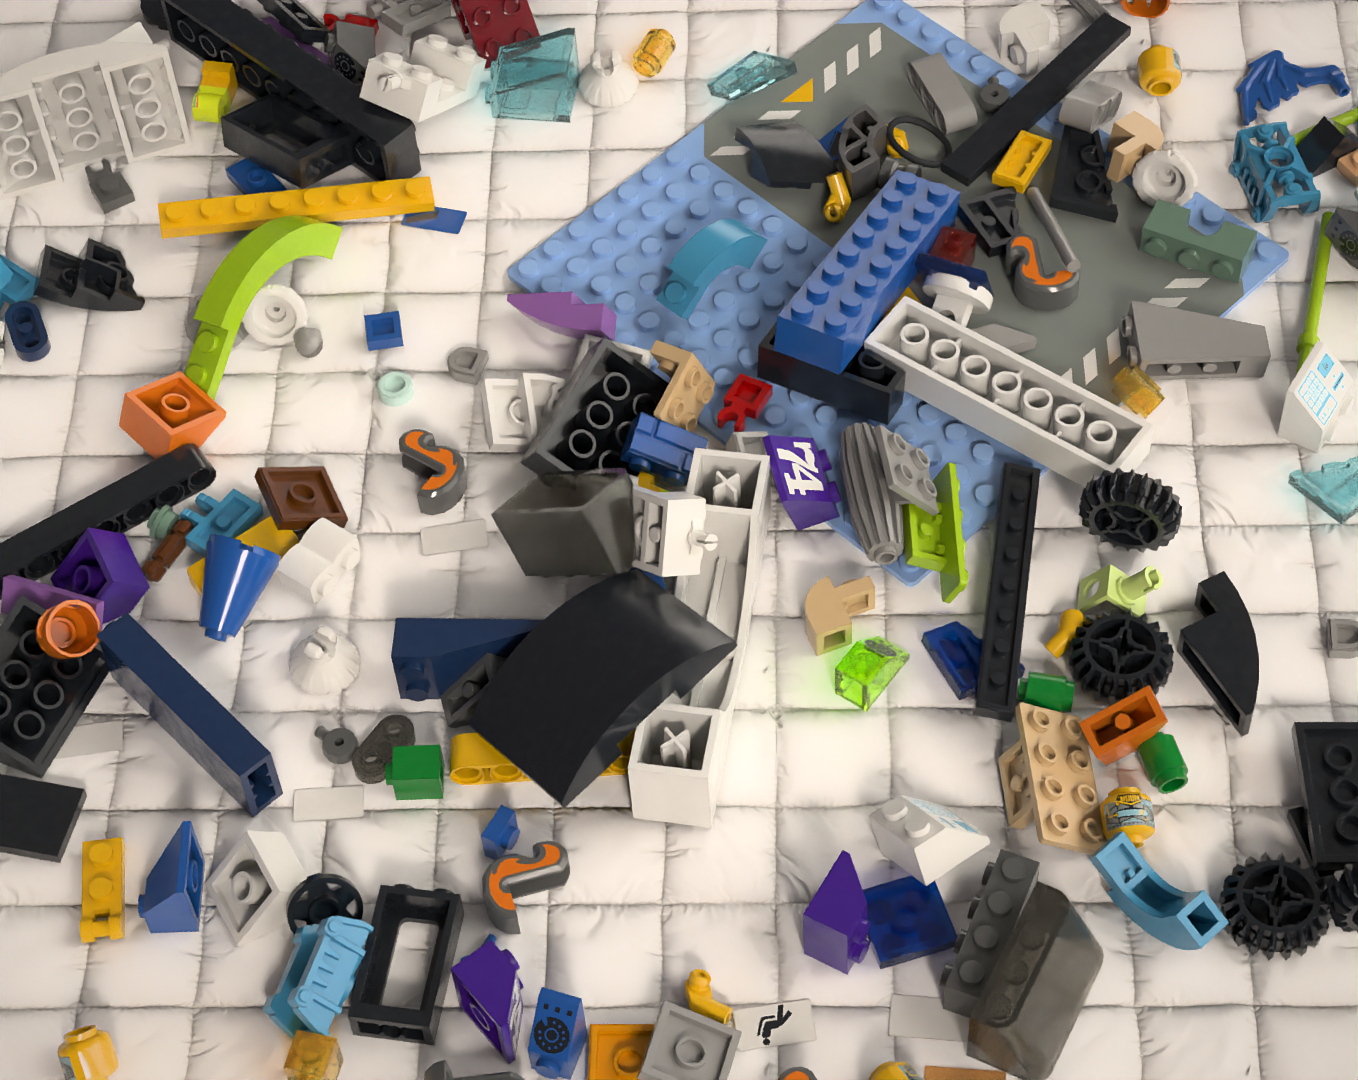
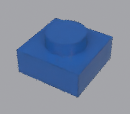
[364,311,404,351]
[481,805,520,860]

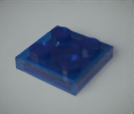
[863,875,957,969]

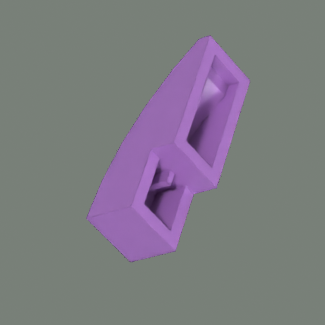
[507,291,617,341]

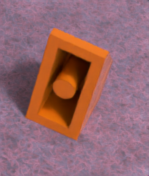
[1079,685,1168,766]

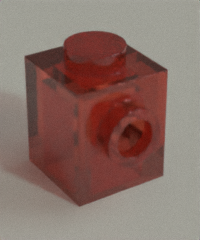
[928,225,976,279]

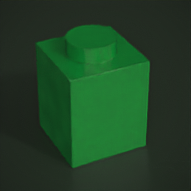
[385,745,445,800]

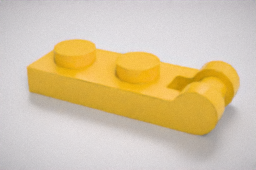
[80,837,125,943]

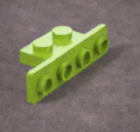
[901,462,969,603]

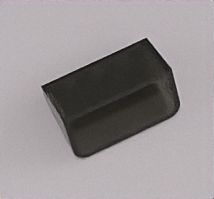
[491,468,636,578]
[966,881,1104,1080]

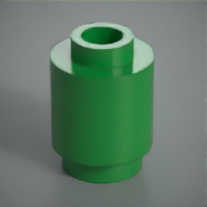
[1017,671,1075,713]
[1137,732,1189,794]

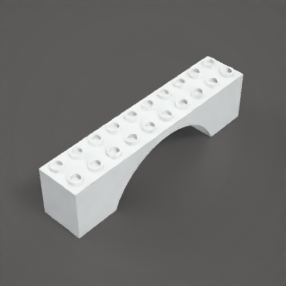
[628,448,771,828]

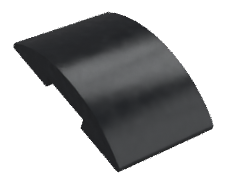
[468,569,738,808]

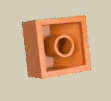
[119,371,227,460]

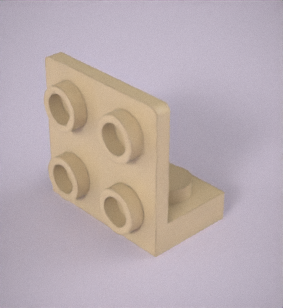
[650,340,716,433]

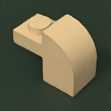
[1106,111,1164,183]
[805,576,875,656]

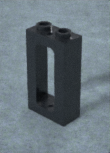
[220,93,354,189]
[348,884,464,1045]

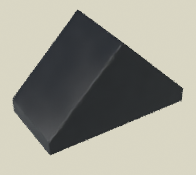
[1296,116,1358,178]

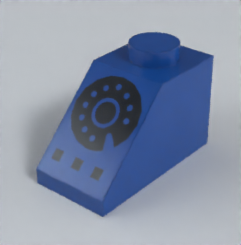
[528,987,588,1080]

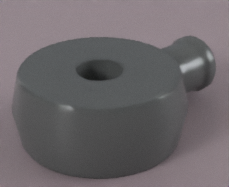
[978,76,1010,114]
[314,726,359,764]

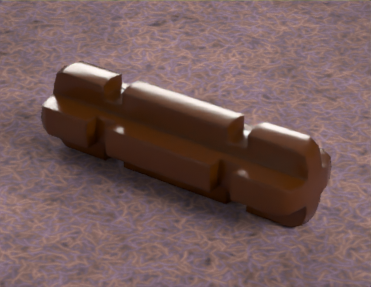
[141,520,195,583]

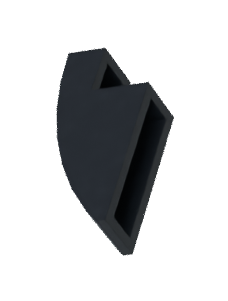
[1177,571,1259,737]

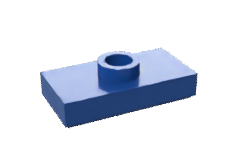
[225,158,287,195]

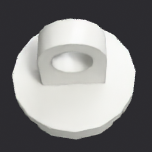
[922,272,993,327]

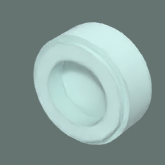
[377,371,414,407]

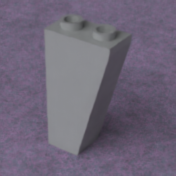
[1122,301,1271,381]

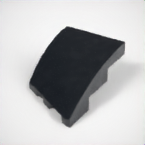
[735,120,839,189]
[33,238,145,311]

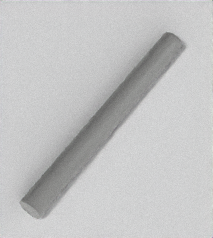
[1027,187,1081,272]

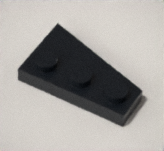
[1048,125,1118,223]

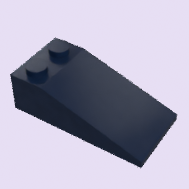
[391,618,543,702]

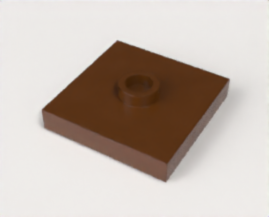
[254,466,348,530]

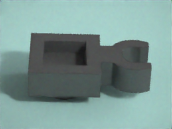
[85,159,135,214]

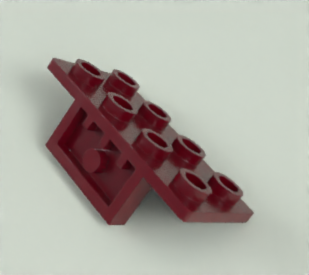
[451,0,543,69]

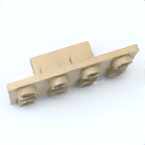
[998,702,1106,855]

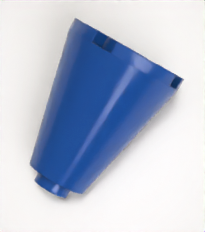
[199,534,281,642]

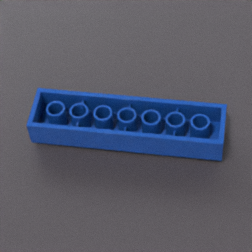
[774,170,961,375]

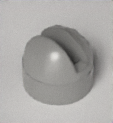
[293,328,323,358]

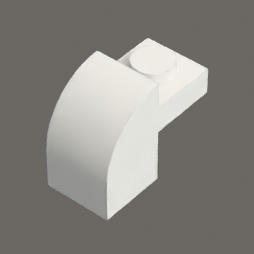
[998,0,1050,77]

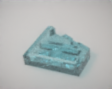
[707,50,798,101]
[1288,456,1358,525]

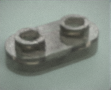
[352,715,416,784]

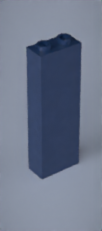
[96,613,284,817]

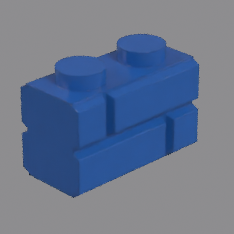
[620,412,708,487]

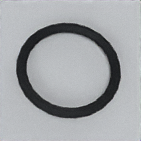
[886,116,952,168]

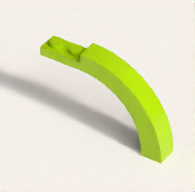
[184,215,343,400]

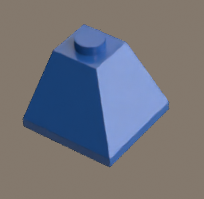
[138,821,205,933]

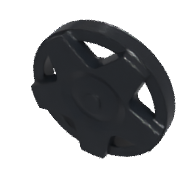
[286,873,363,934]

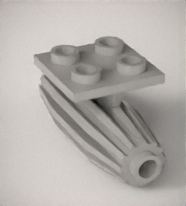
[840,422,939,565]

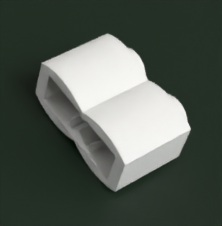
[276,517,361,604]

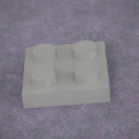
[637,1000,742,1080]

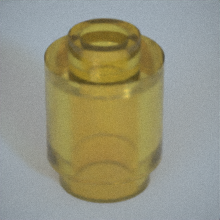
[632,28,676,78]
[1111,365,1166,419]

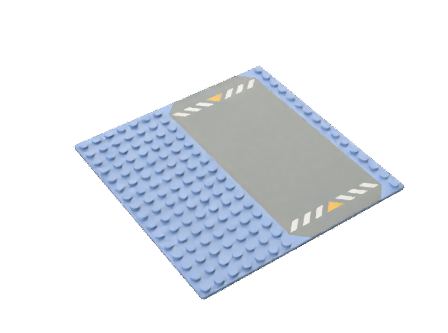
[507,0,1289,587]

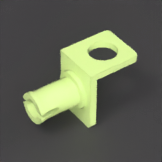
[1077,564,1163,618]

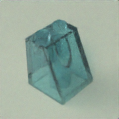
[485,27,580,123]

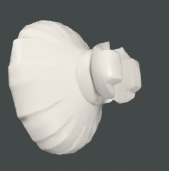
[578,50,639,107]
[1132,148,1198,207]
[242,284,308,346]
[289,626,361,696]

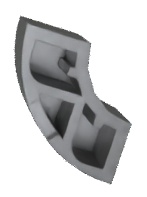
[838,103,887,201]

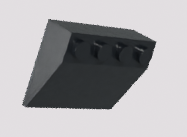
[520,337,669,496]
[0,595,110,779]

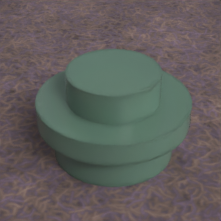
[147,504,179,540]

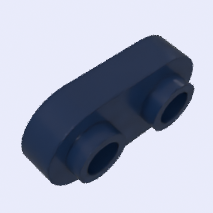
[5,301,51,362]

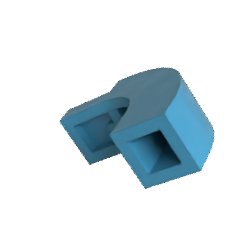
[656,218,768,320]
[1089,831,1229,950]

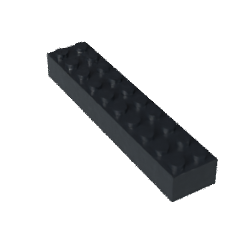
[161,0,421,181]

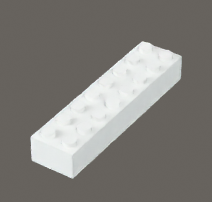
[864,296,1153,488]

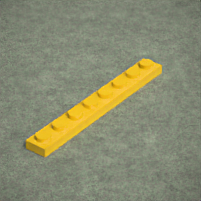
[157,176,435,239]

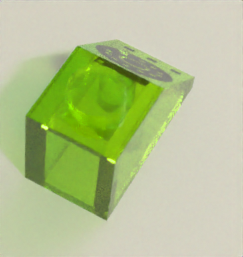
[835,636,910,711]

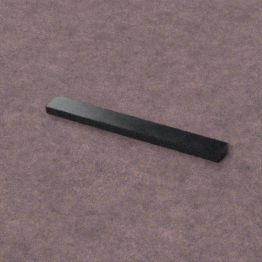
[941,12,1131,187]
[973,462,1041,722]

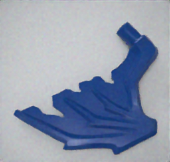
[1235,50,1350,126]

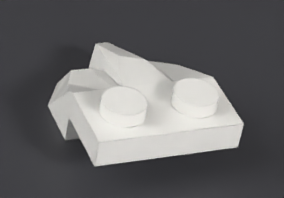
[480,373,565,451]

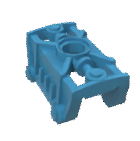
[1229,121,1321,223]
[263,915,374,1044]

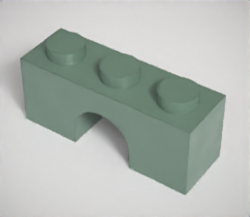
[1140,199,1257,284]

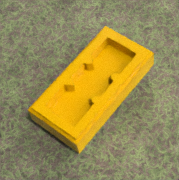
[992,130,1052,194]

